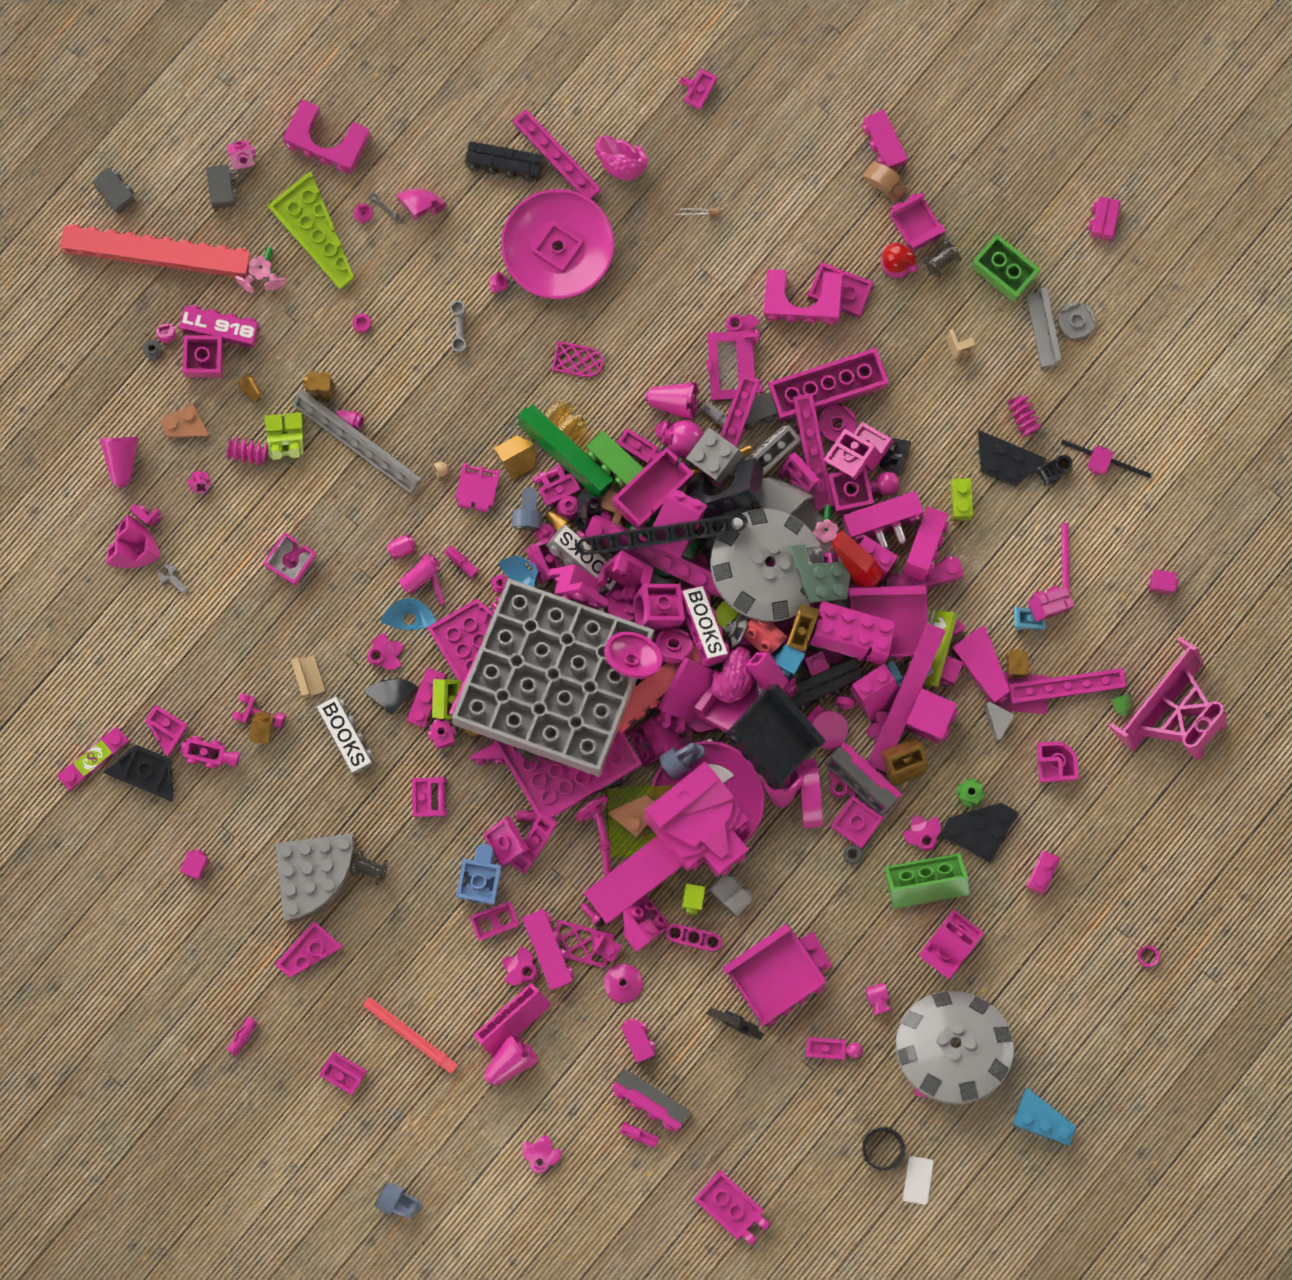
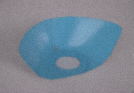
[499,555,538,588]
[381,598,436,630]

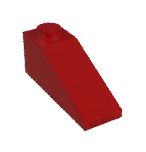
[831,531,884,587]

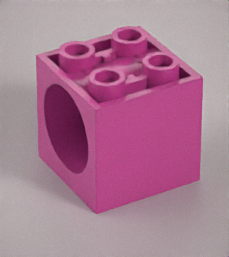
[633,584,685,634]
[904,688,958,744]

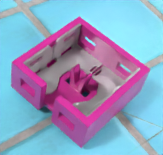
[263,532,317,587]

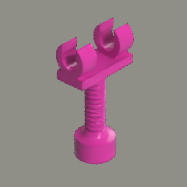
[232,693,286,729]

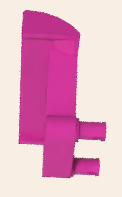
[1109,637,1228,759]

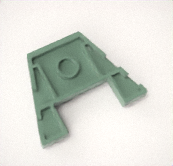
[787,540,855,603]

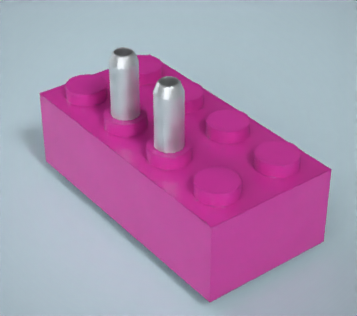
[842,491,924,549]

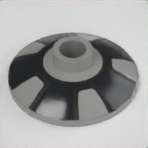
[725,614,748,649]

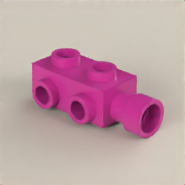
[180,736,240,769]

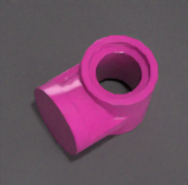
[865,983,892,1015]

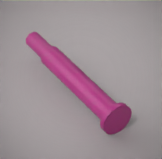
[421,554,445,605]

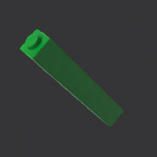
[518,404,614,498]

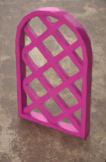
[552,341,603,377]

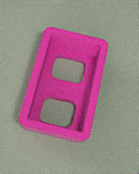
[470,902,519,940]

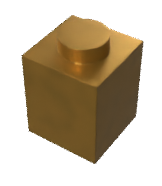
[1006,649,1029,679]
[250,712,274,745]

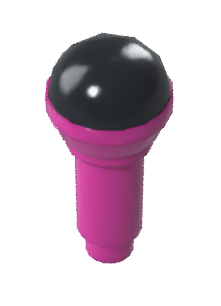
[580,902,605,927]

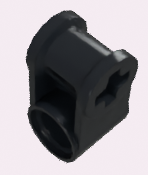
[1035,455,1073,487]
[576,492,601,531]

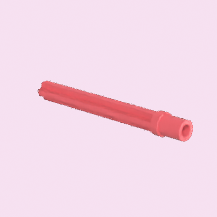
[363,997,458,1074]

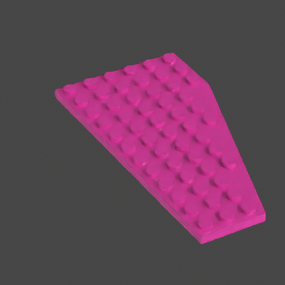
[427,599,642,818]

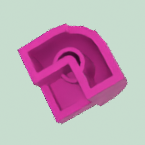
[1037,742,1079,783]

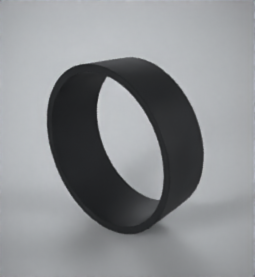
[862,1127,905,1171]

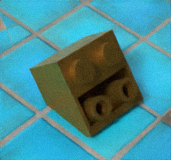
[880,738,928,786]

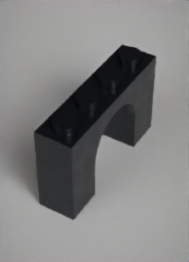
[685,457,764,519]

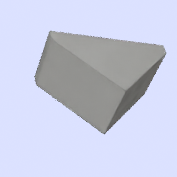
[984,702,1014,742]

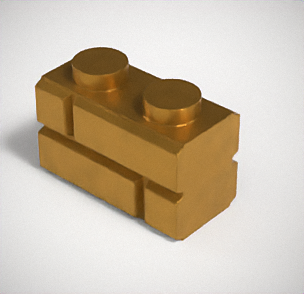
[304,371,334,400]
[787,604,820,651]

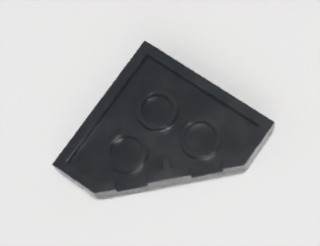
[939,803,1018,863]

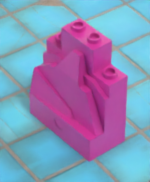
[643,762,749,877]

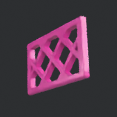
[555,919,615,968]

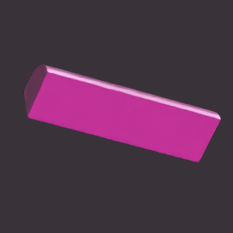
[473,983,551,1058]

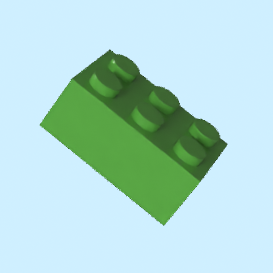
[971,234,1040,303]
[587,430,643,490]

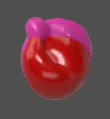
[881,243,918,278]

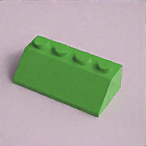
[884,853,970,909]

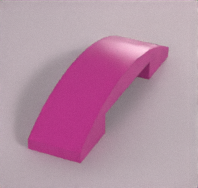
[510,811,557,875]

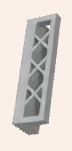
[1026,287,1062,369]

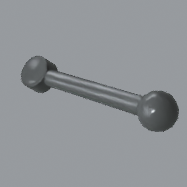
[369,193,400,221]

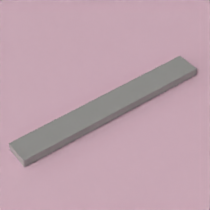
[292,389,422,494]

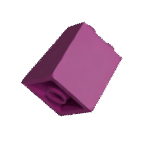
[646,489,708,559]
[850,536,898,586]
[850,664,899,723]

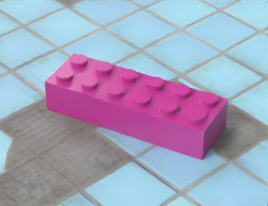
[768,348,889,423]

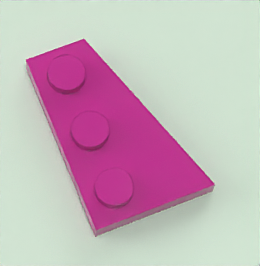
[275,921,343,978]

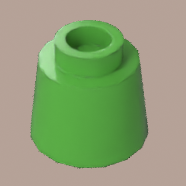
[1110,693,1134,716]

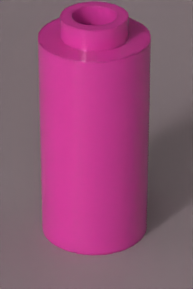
[399,556,440,595]

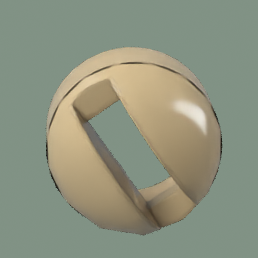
[433,462,448,478]

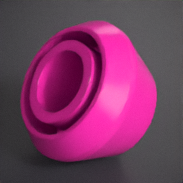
[556,495,577,521]

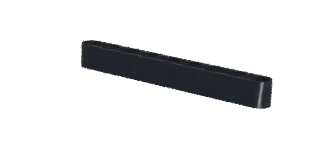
[577,513,748,555]

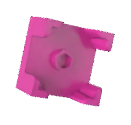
[597,550,653,602]

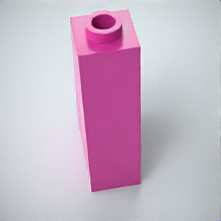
[951,625,1010,705]

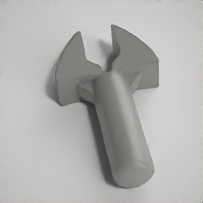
[157,564,188,594]

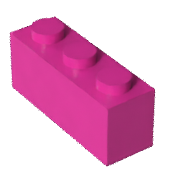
[861,110,907,170]

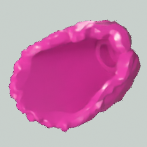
[595,135,649,181]
[711,645,755,703]

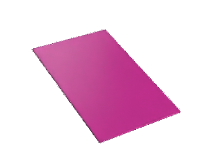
[987,673,1049,714]

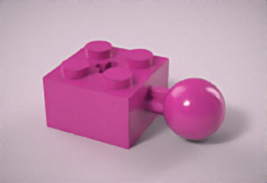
[828,467,900,516]

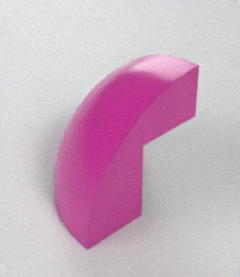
[395,189,447,221]
[106,515,160,568]

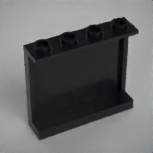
[726,684,826,790]

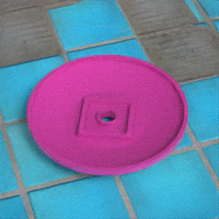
[501,189,614,299]
[650,741,765,844]

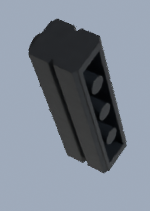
[465,141,543,182]
[790,657,863,710]

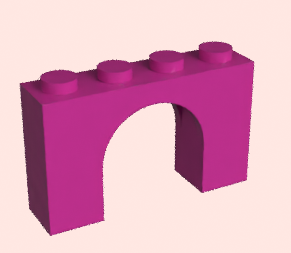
[282,99,371,174]
[763,269,844,325]

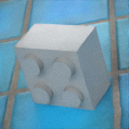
[686,428,743,484]

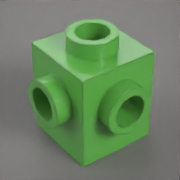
[956,778,985,808]

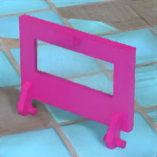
[707,330,763,401]

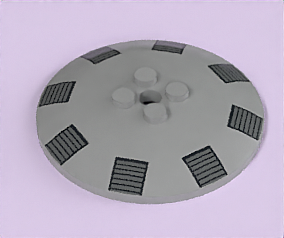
[710,509,824,622]
[896,991,1014,1104]

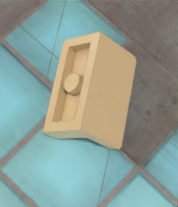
[946,329,975,360]
[291,656,325,699]

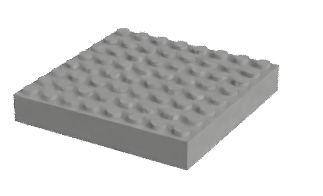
[452,578,654,777]

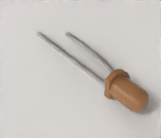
[674,207,721,217]

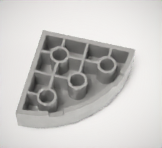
[275,833,355,922]

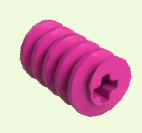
[1006,395,1042,438]
[226,437,268,466]

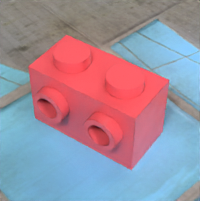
[743,618,787,655]

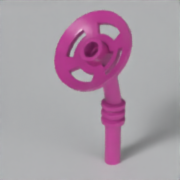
[576,795,611,875]

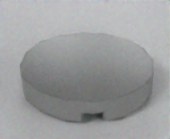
[1058,302,1096,340]

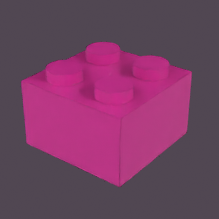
[182,335,224,378]

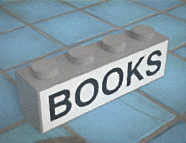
[728,425,801,481]
[546,524,617,595]
[316,696,375,776]

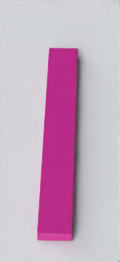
[868,623,946,772]

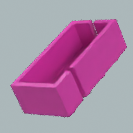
[612,447,694,529]
[809,601,895,665]

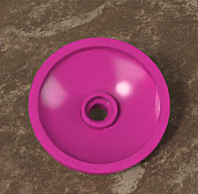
[604,632,662,679]

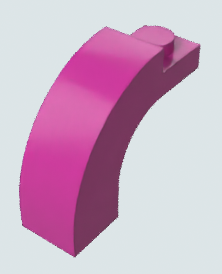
[799,759,823,828]

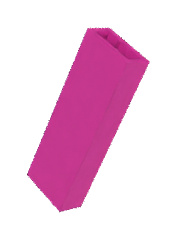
[584,836,683,924]

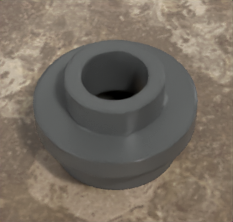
[143,340,162,359]
[843,845,863,865]

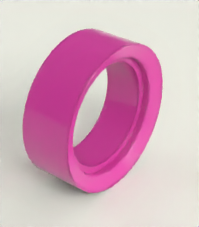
[1137,945,1160,967]

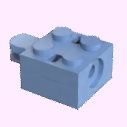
[456,844,502,906]

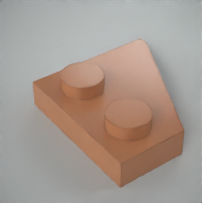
[159,403,210,438]
[608,795,655,837]

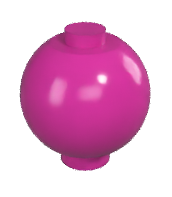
[662,420,703,458]

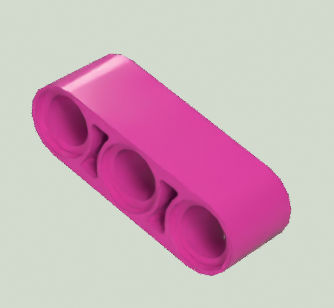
[666,924,722,952]

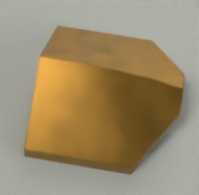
[494,436,536,481]

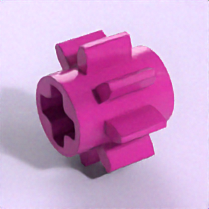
[187,470,212,495]

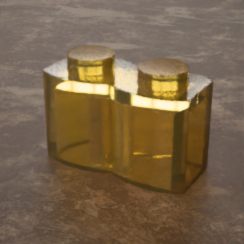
[544,399,586,441]

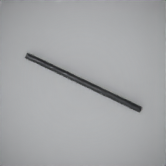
[1061,439,1151,478]

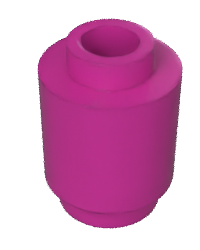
[387,534,416,559]

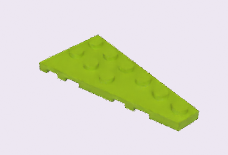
[268,171,354,290]

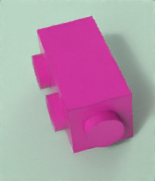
[745,652,789,690]
[621,1018,657,1064]

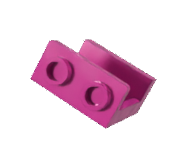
[889,193,946,252]

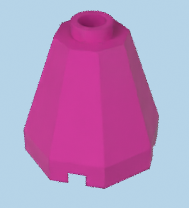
[762,766,803,807]

